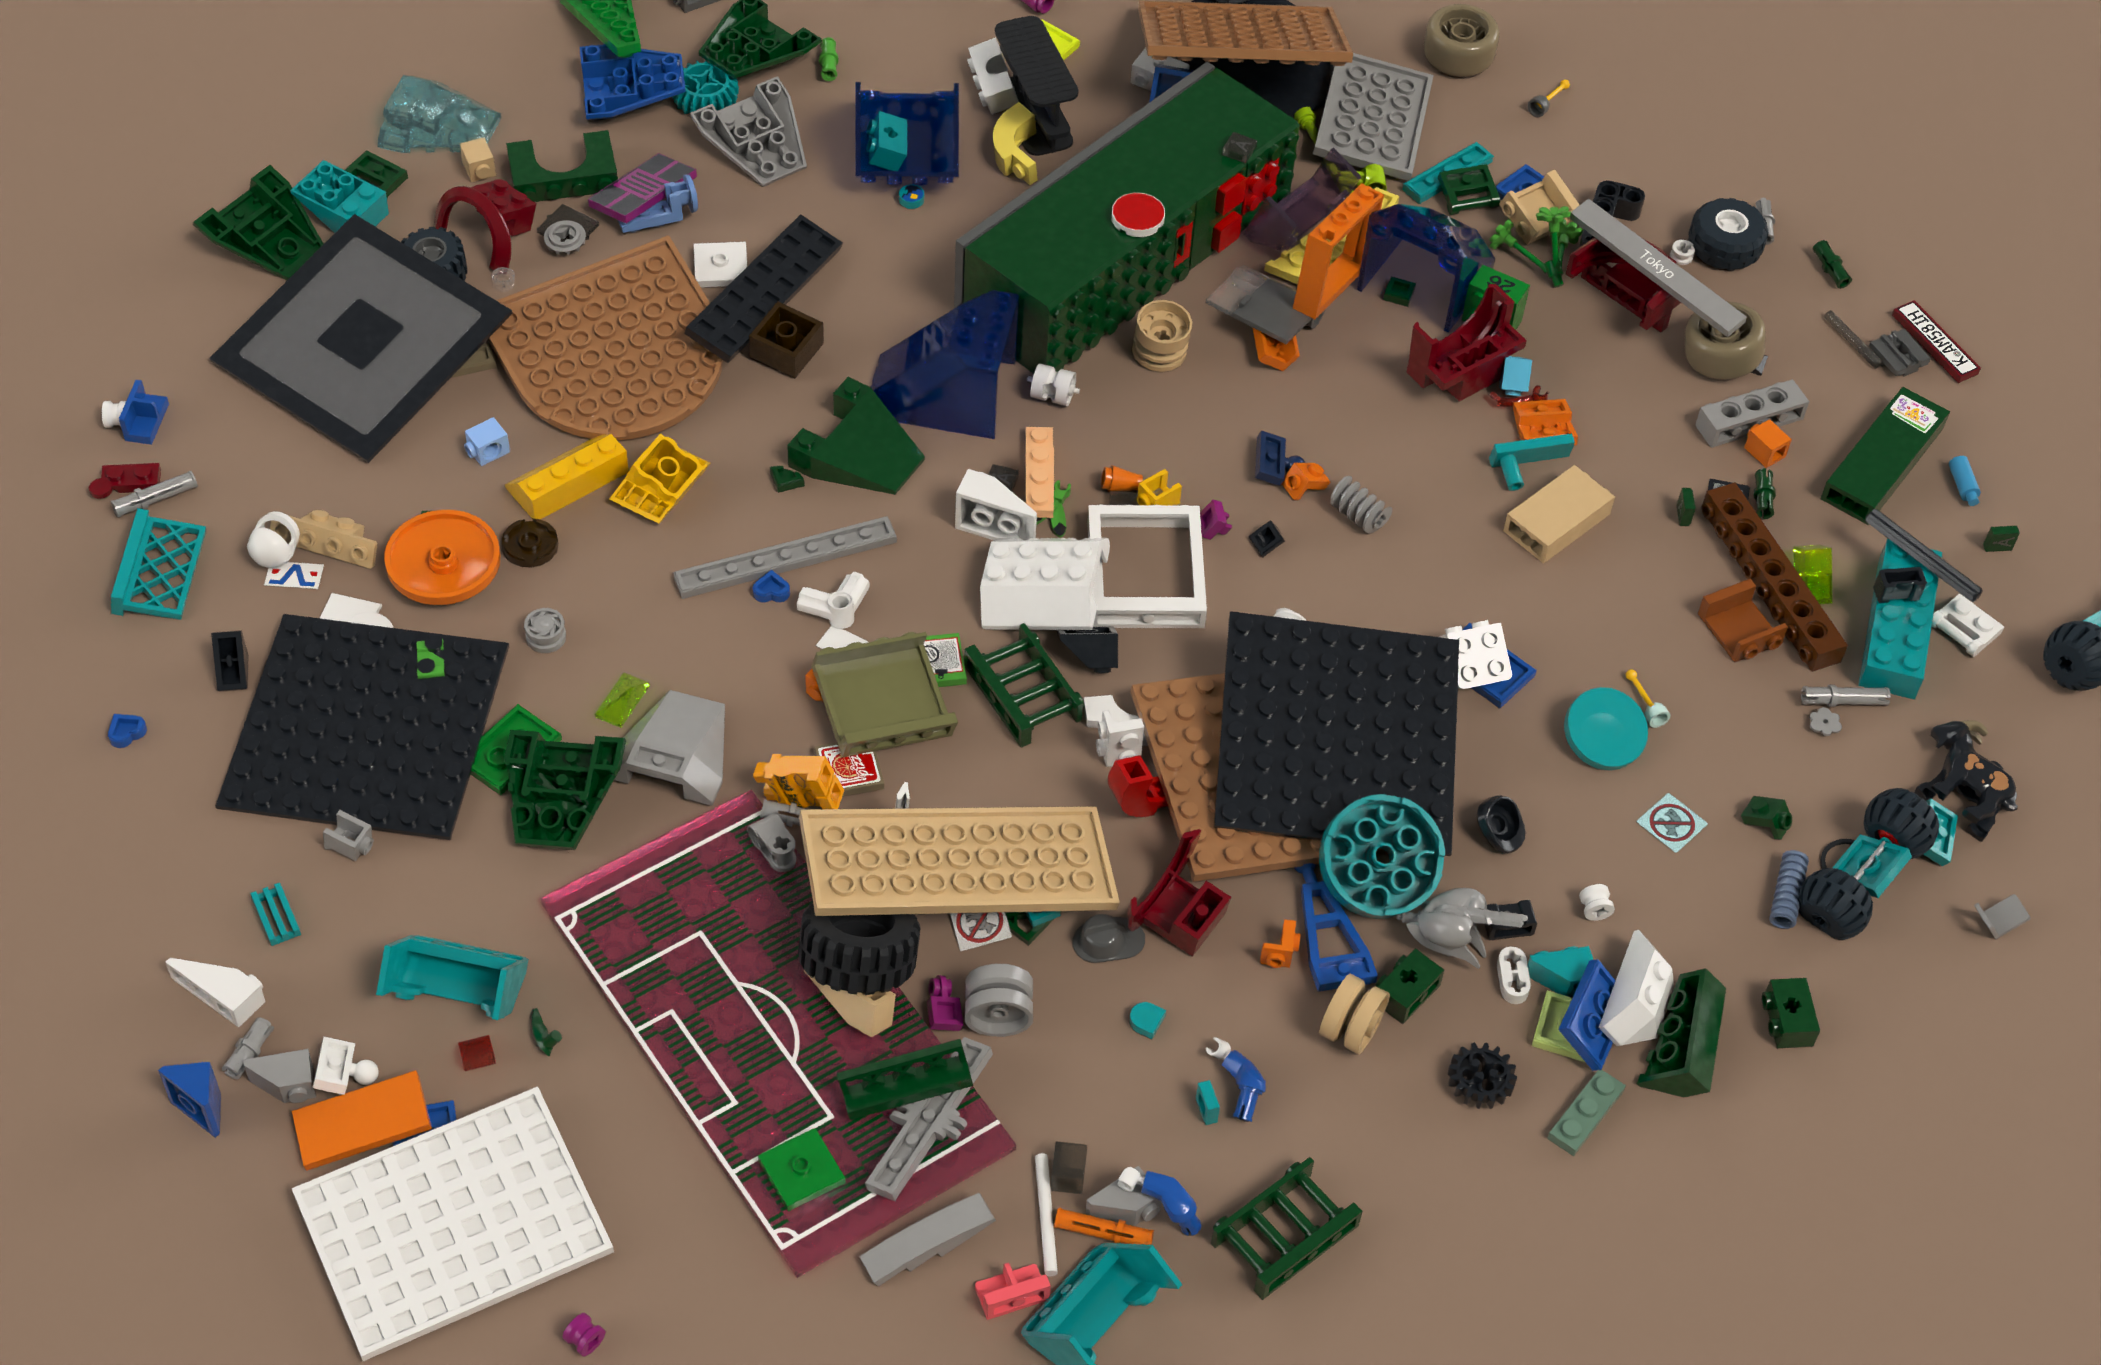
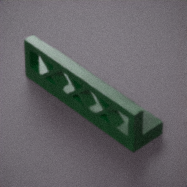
[837,1039,973,1120]

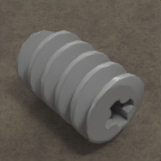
[1331,475,1392,534]

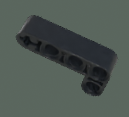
[1579,180,1645,248]

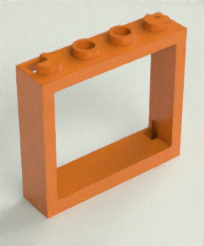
[1293,183,1384,320]

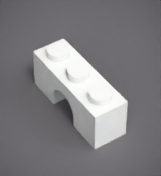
[967,37,1019,115]

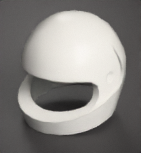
[247,511,300,568]

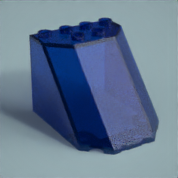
[855,82,959,185]
[1357,204,1495,333]
[870,290,1019,439]

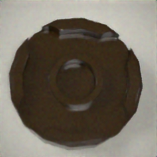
[502,518,559,568]

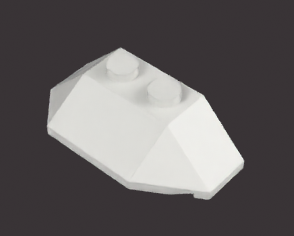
[1599,930,1674,1046]

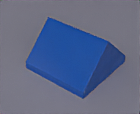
[158,1062,221,1138]

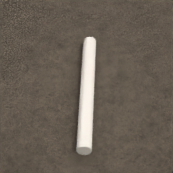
[1035,1153,1058,1277]

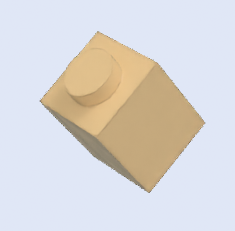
[460,137,496,182]

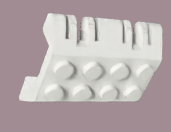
[980,538,1110,630]

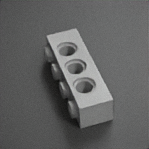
[1695,379,1810,448]

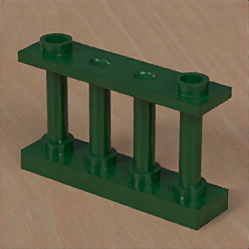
[964,622,1084,748]
[1211,1157,1363,1300]

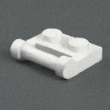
[1932,594,2004,657]

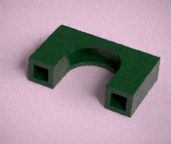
[506,130,618,202]

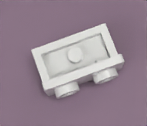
[1096,710,1144,767]

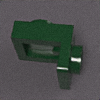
[1741,796,1792,840]

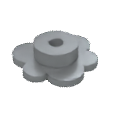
[1809,707,1842,736]

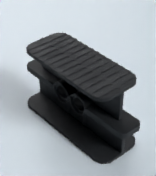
[995,16,1079,156]

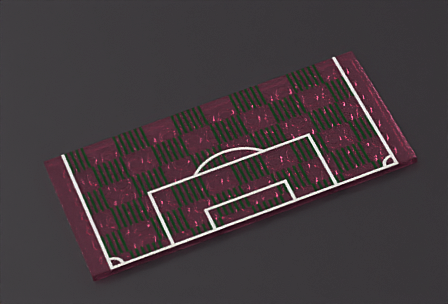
[541,790,1016,1278]

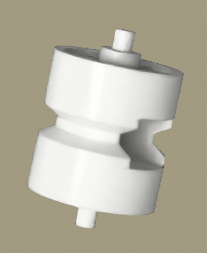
[1027,363,1080,406]

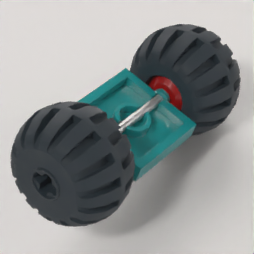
[2043,610,2101,691]
[1798,788,1939,940]

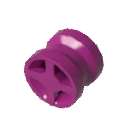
[562,1313,606,1357]

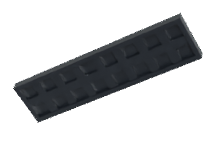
[684,214,843,363]

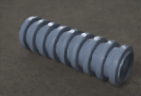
[1769,850,1809,929]

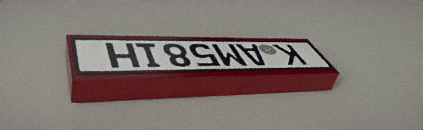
[1892,300,1981,383]

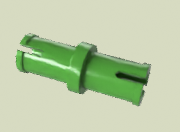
[819,37,839,81]

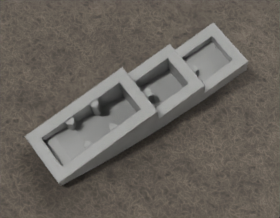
[859,1193,996,1287]

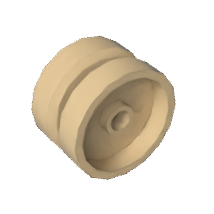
[1319,973,1390,1055]

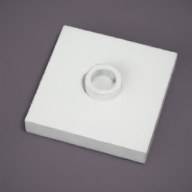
[694,242,747,288]

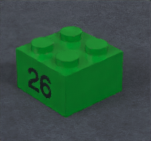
[1462,265,1530,330]

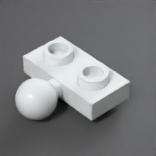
[313,1037,379,1095]

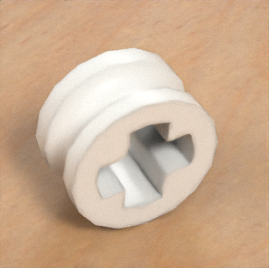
[1670,240,1695,265]

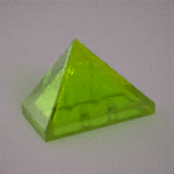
[595,672,650,728]

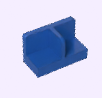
[119,380,169,445]

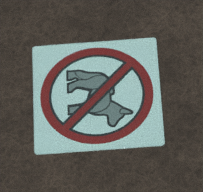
[1637,793,1708,853]

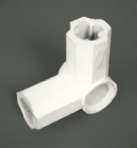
[797,572,870,629]

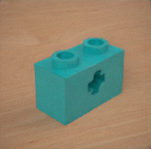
[866,111,907,172]

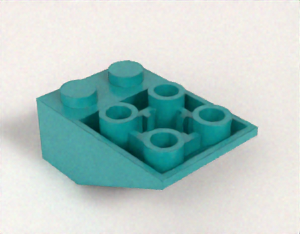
[290,160,389,233]

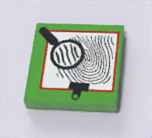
[924,633,967,687]

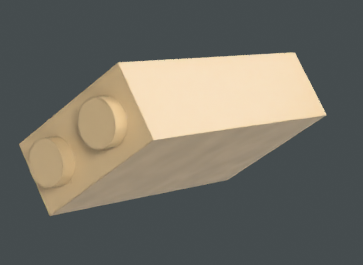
[1503,465,1615,564]

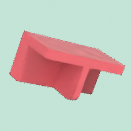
[975,1263,1051,1320]

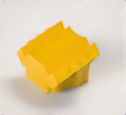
[609,433,711,524]

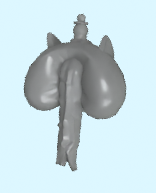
[1397,888,1528,969]

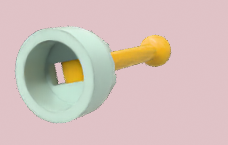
[1626,669,1671,728]

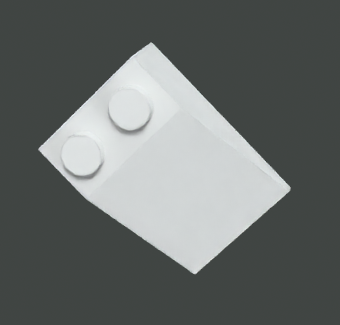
[955,469,1037,540]

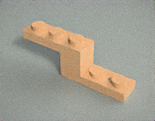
[1025,427,1054,518]

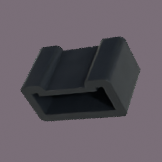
[1873,567,1927,603]
[1485,900,1537,940]

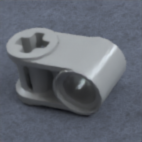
[747,813,796,872]

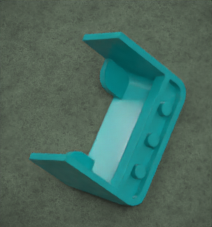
[376,935,529,1020]
[1021,1243,1183,1365]

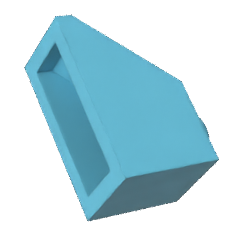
[1499,356,1532,396]

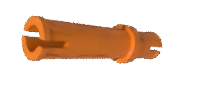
[1054,1208,1154,1245]

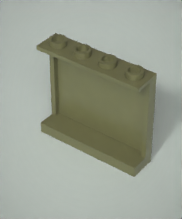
[812,632,958,757]

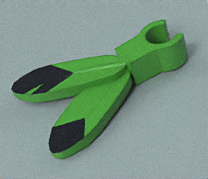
[1036,480,1071,537]

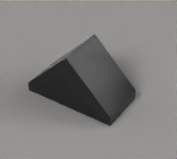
[211,630,249,691]

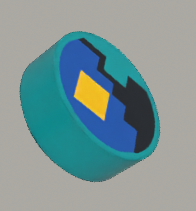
[899,184,924,209]

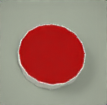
[1112,193,1165,237]

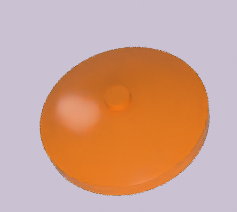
[384,510,501,605]

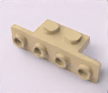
[270,510,377,569]

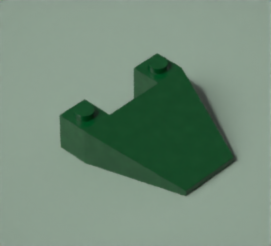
[787,377,925,495]

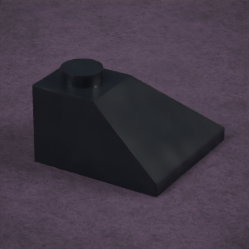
[1057,626,1118,673]

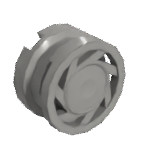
[524,608,566,653]

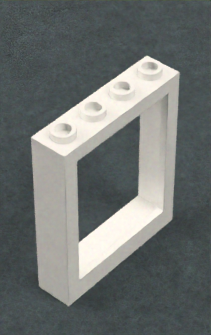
[1087,504,1207,628]

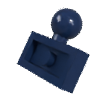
[1255,430,1305,486]

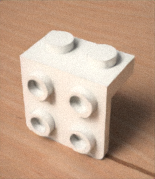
[1439,620,1512,689]

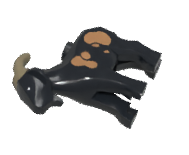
[1914,720,2018,842]

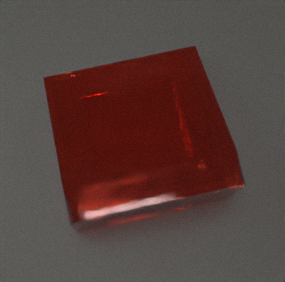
[458,1035,496,1071]

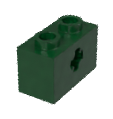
[1375,948,1445,1024]
[1761,978,1820,1049]

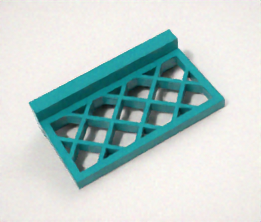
[111,508,206,620]

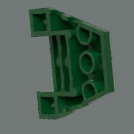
[504,730,626,850]

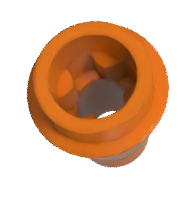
[1101,465,1143,492]

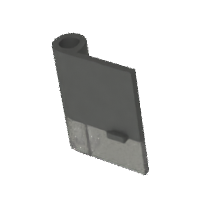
[1206,265,1325,344]

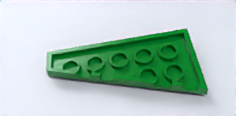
[560,0,641,58]

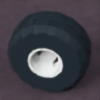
[1688,198,1768,271]

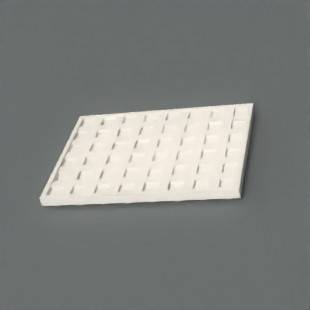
[292,1086,614,1361]

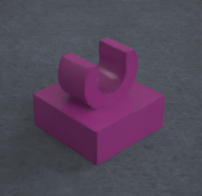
[1200,499,1232,540]

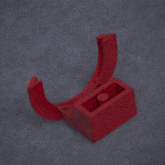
[434,179,536,273]
[1127,829,1231,957]

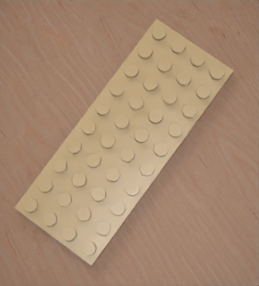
[799,807,1120,916]

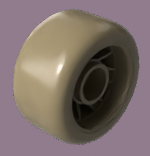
[1424,4,1500,77]
[1685,302,1766,380]

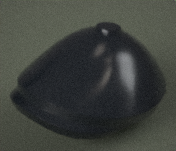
[1477,795,1526,853]

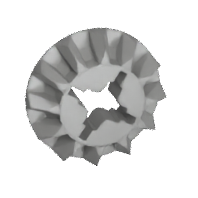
[544,220,586,255]

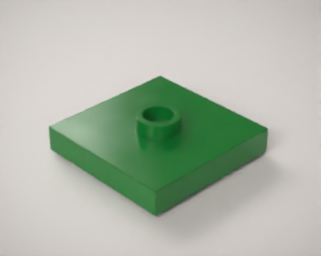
[758,1128,846,1212]

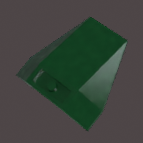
[699,0,822,78]

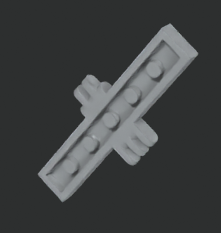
[865,1037,993,1201]

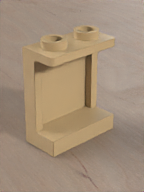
[1499,169,1580,245]

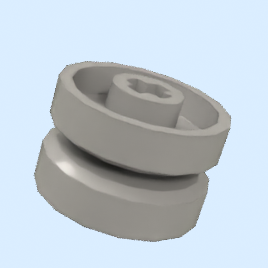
[965,964,1033,1037]

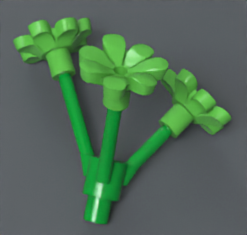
[1489,206,1583,288]

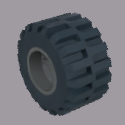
[401,227,468,281]

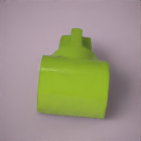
[1337,164,1387,191]

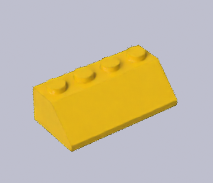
[505,434,629,519]

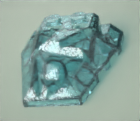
[378,75,501,153]

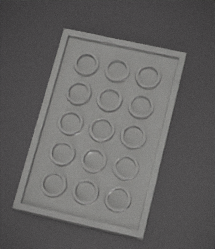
[1313,53,1434,181]

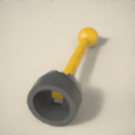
[1528,79,1570,117]

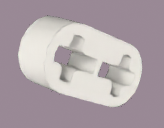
[1497,946,1531,1004]

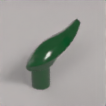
[532,1008,562,1056]

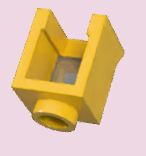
[1137,469,1182,506]

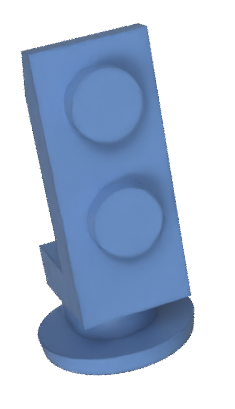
[617,175,698,233]

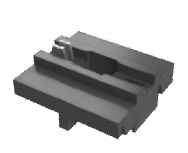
[1869,329,1931,377]

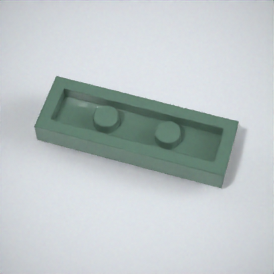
[1547,1070,1626,1156]

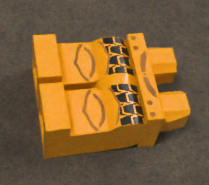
[753,754,844,809]

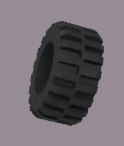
[798,901,921,995]

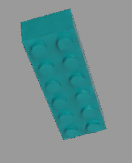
[1858,539,1942,700]

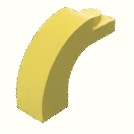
[993,102,1038,185]

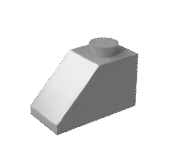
[243,1049,316,1103]
[1085,1166,1161,1226]

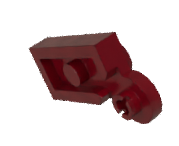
[89,463,161,499]

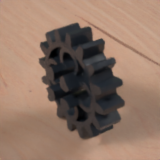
[1447,1042,1517,1109]

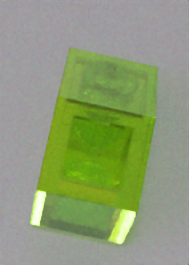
[1793,545,1832,604]

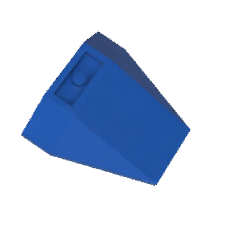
[580,44,686,120]

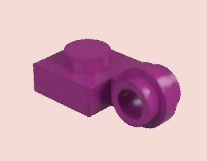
[927,975,964,1031]

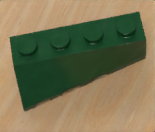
[1636,968,1726,1098]

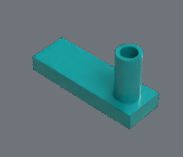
[1489,433,1575,491]

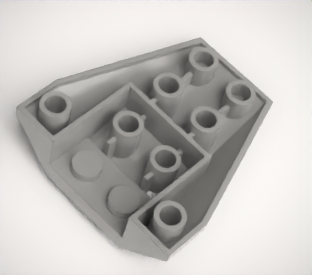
[690,76,807,187]
[614,690,725,806]

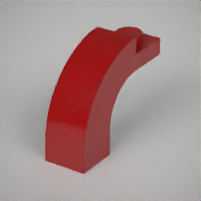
[1107,755,1168,817]

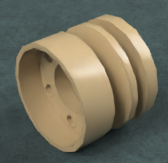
[1132,300,1193,372]

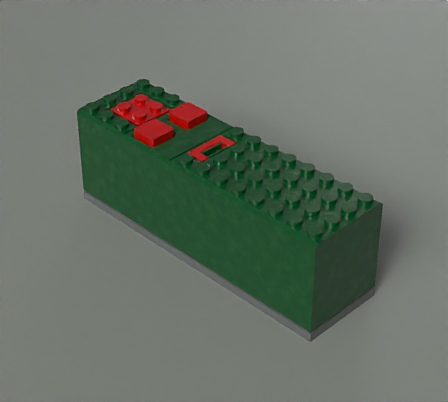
[954,62,1300,374]

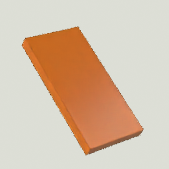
[292,1070,432,1171]

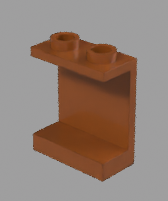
[1698,579,1788,663]

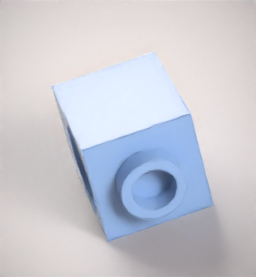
[464,417,510,466]

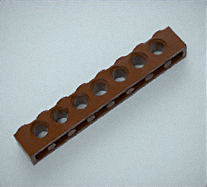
[1701,482,1848,672]

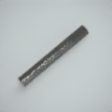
[1824,310,1883,369]

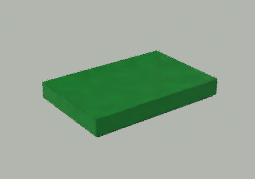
[471,704,562,796]

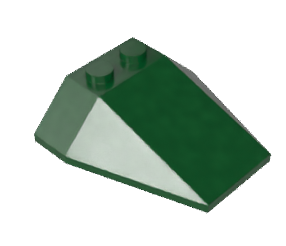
[193,165,324,280]

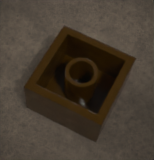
[749,301,824,378]

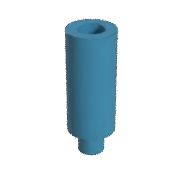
[1948,456,1981,506]

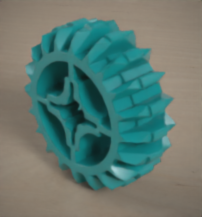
[672,60,739,114]

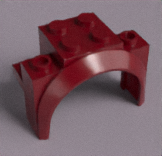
[1565,237,1681,332]
[1406,284,1527,402]

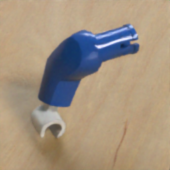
[1206,1037,1266,1122]
[1118,1167,1202,1236]

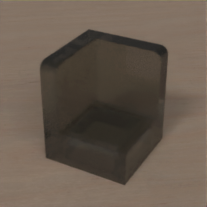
[1051,1141,1087,1194]

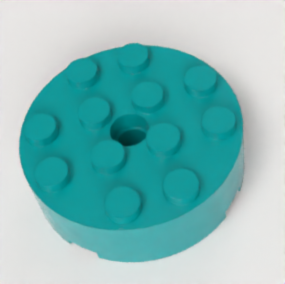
[1319,794,1445,919]

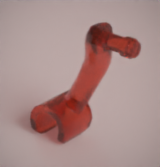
[1489,385,1549,407]

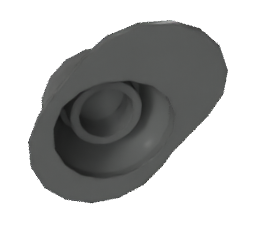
[1073,914,1145,963]

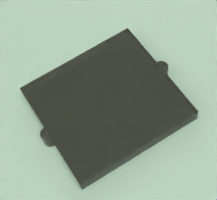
[537,204,599,251]

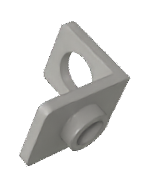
[1974,894,2031,939]

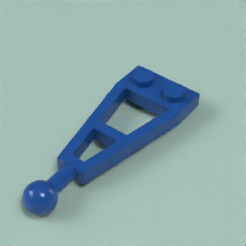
[1294,863,1378,992]

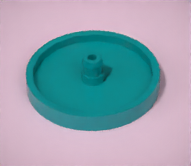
[1564,687,1648,770]

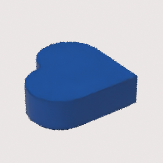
[753,570,790,602]
[108,714,147,748]

